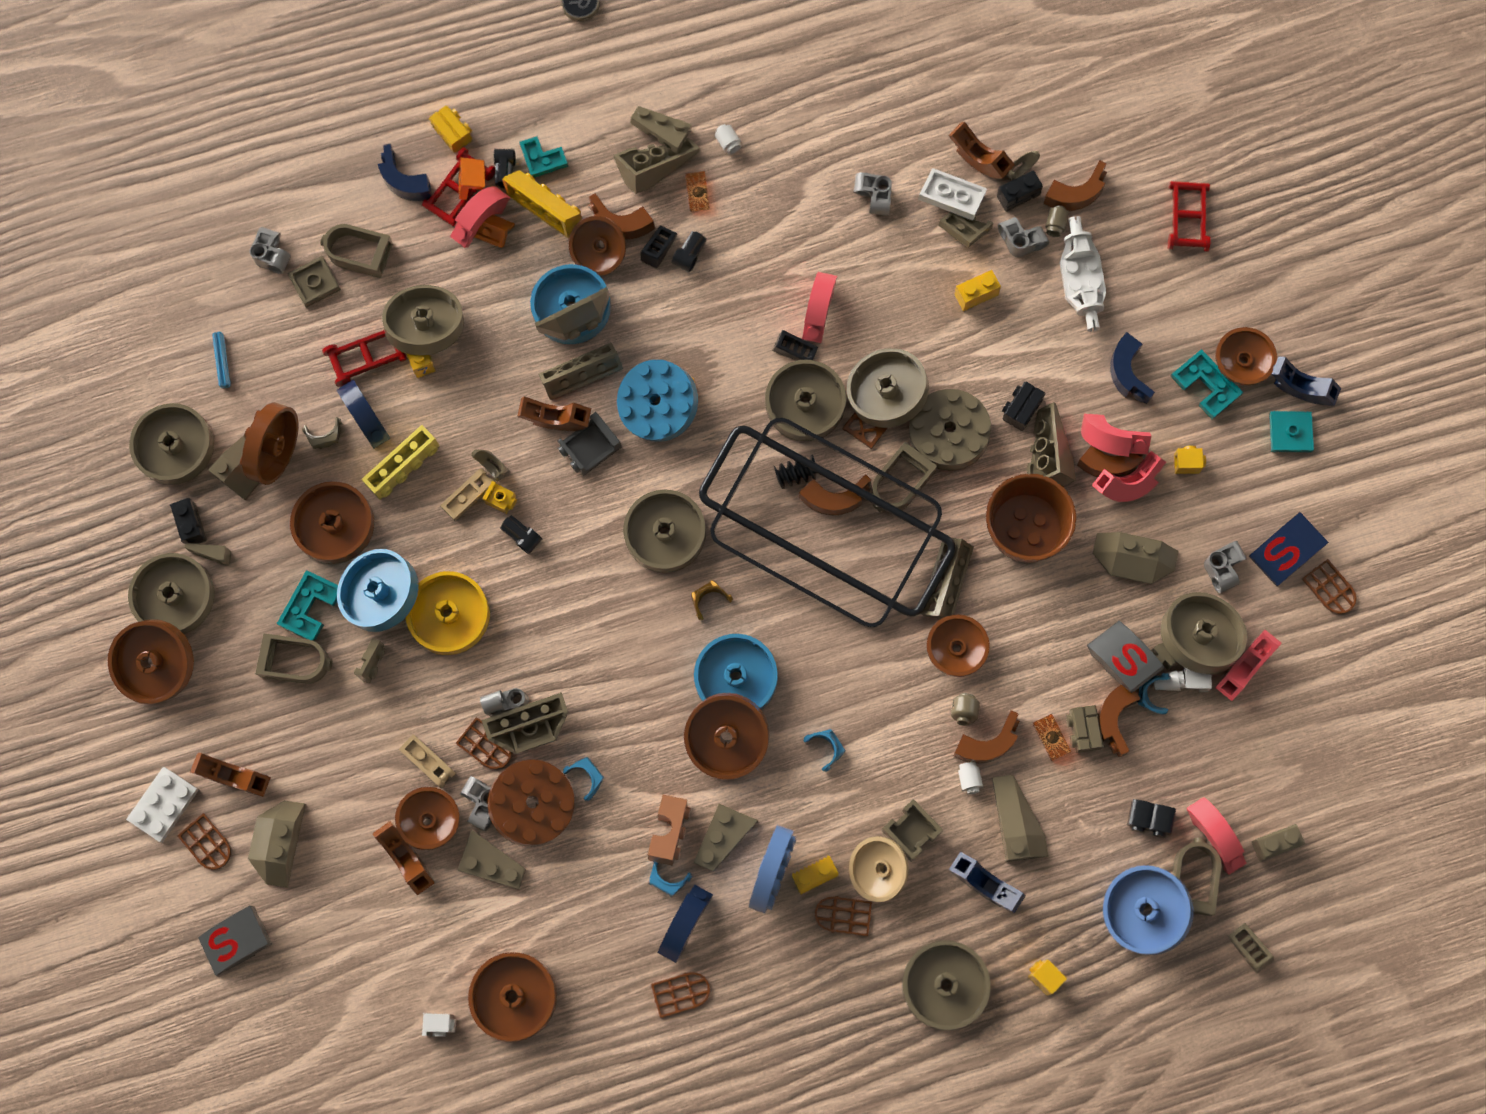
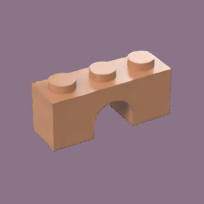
[648,794,691,866]

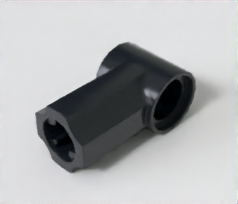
[494,149,516,188]
[672,231,707,272]
[500,515,542,554]

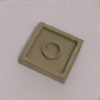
[287,256,341,308]

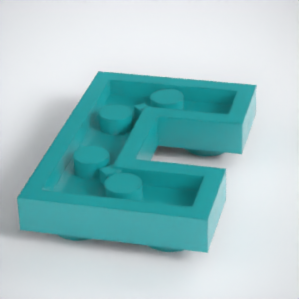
[1170,349,1243,420]
[277,570,338,641]

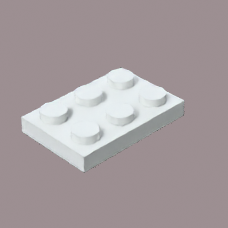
[918,168,987,220]
[126,766,199,843]

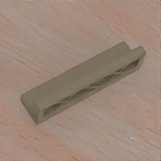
[539,343,623,400]
[921,538,974,620]

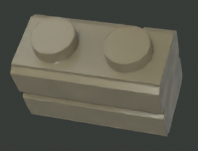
[1066,705,1104,753]
[1251,824,1305,861]

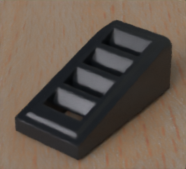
[640,225,677,269]
[772,330,818,361]

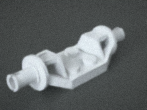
[1060,216,1106,332]

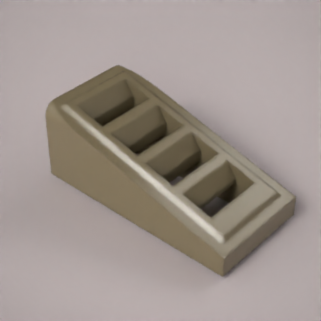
[185,543,231,566]
[1228,923,1274,973]

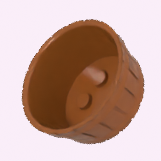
[986,474,1076,563]

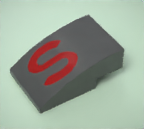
[1087,621,1164,693]
[198,905,272,976]

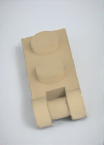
[440,468,496,521]
[399,734,456,789]

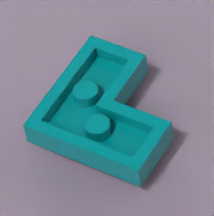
[519,136,568,178]

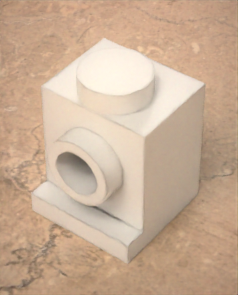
[422,1013,456,1037]

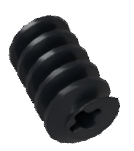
[774,454,817,489]

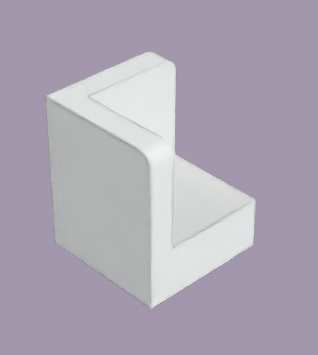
[1182,668,1212,692]

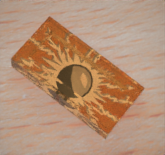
[685,171,709,212]
[1033,714,1071,761]

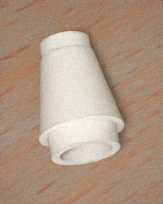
[1154,670,1185,691]

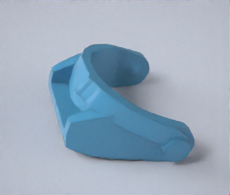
[1138,673,1170,714]
[803,729,845,772]
[563,757,604,801]
[649,862,692,897]

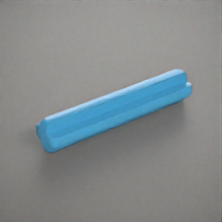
[212,332,231,389]

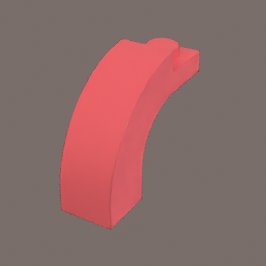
[450,187,511,248]
[802,272,837,343]
[1081,414,1152,457]
[1092,451,1166,502]
[1215,630,1281,701]
[1186,798,1247,875]

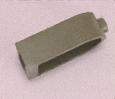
[320,224,394,278]
[872,442,937,513]
[255,634,333,684]
[1172,838,1221,916]

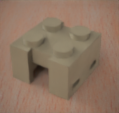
[882,799,943,862]

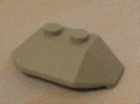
[535,287,610,340]
[1093,532,1178,584]
[482,692,568,754]
[248,800,305,888]

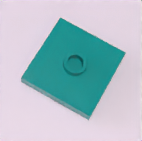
[1269,411,1314,452]

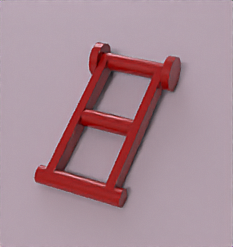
[422,147,496,226]
[1168,181,1211,252]
[322,330,407,387]

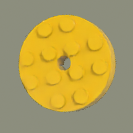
[405,571,490,655]

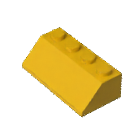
[502,170,582,239]

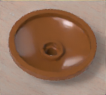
[569,216,626,276]
[1215,327,1277,386]
[926,615,990,677]
[395,787,459,850]

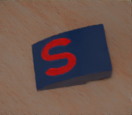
[1249,512,1329,587]

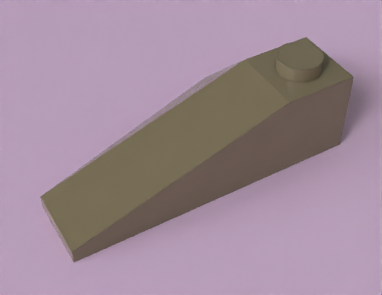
[614,138,700,194]
[1027,402,1076,486]
[209,436,259,500]
[992,775,1048,862]

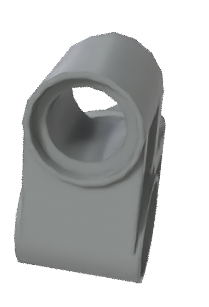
[853,172,892,216]
[998,217,1049,257]
[250,227,291,274]
[1204,541,1247,593]
[480,688,529,717]
[460,776,492,831]

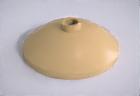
[849,837,908,902]

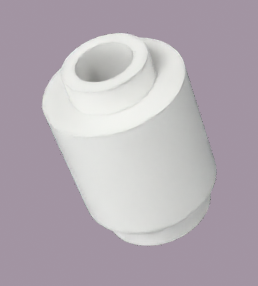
[715,124,742,155]
[958,762,983,795]

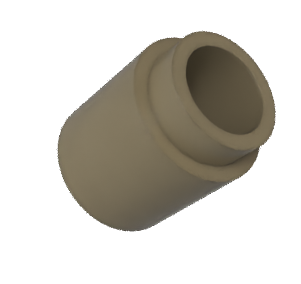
[1045,206,1069,237]

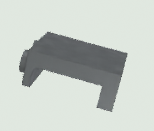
[557,412,622,476]

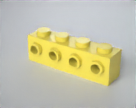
[361,425,440,500]

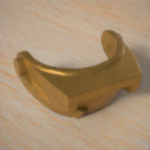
[691,580,733,621]

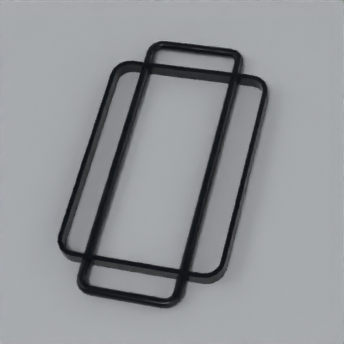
[699,418,956,628]

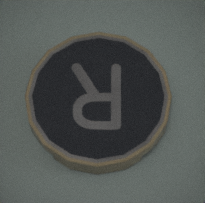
[561,0,600,22]

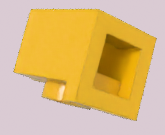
[483,481,517,514]

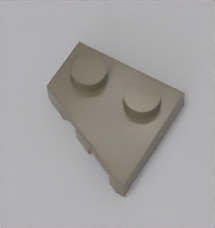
[938,212,993,248]
[354,638,385,683]

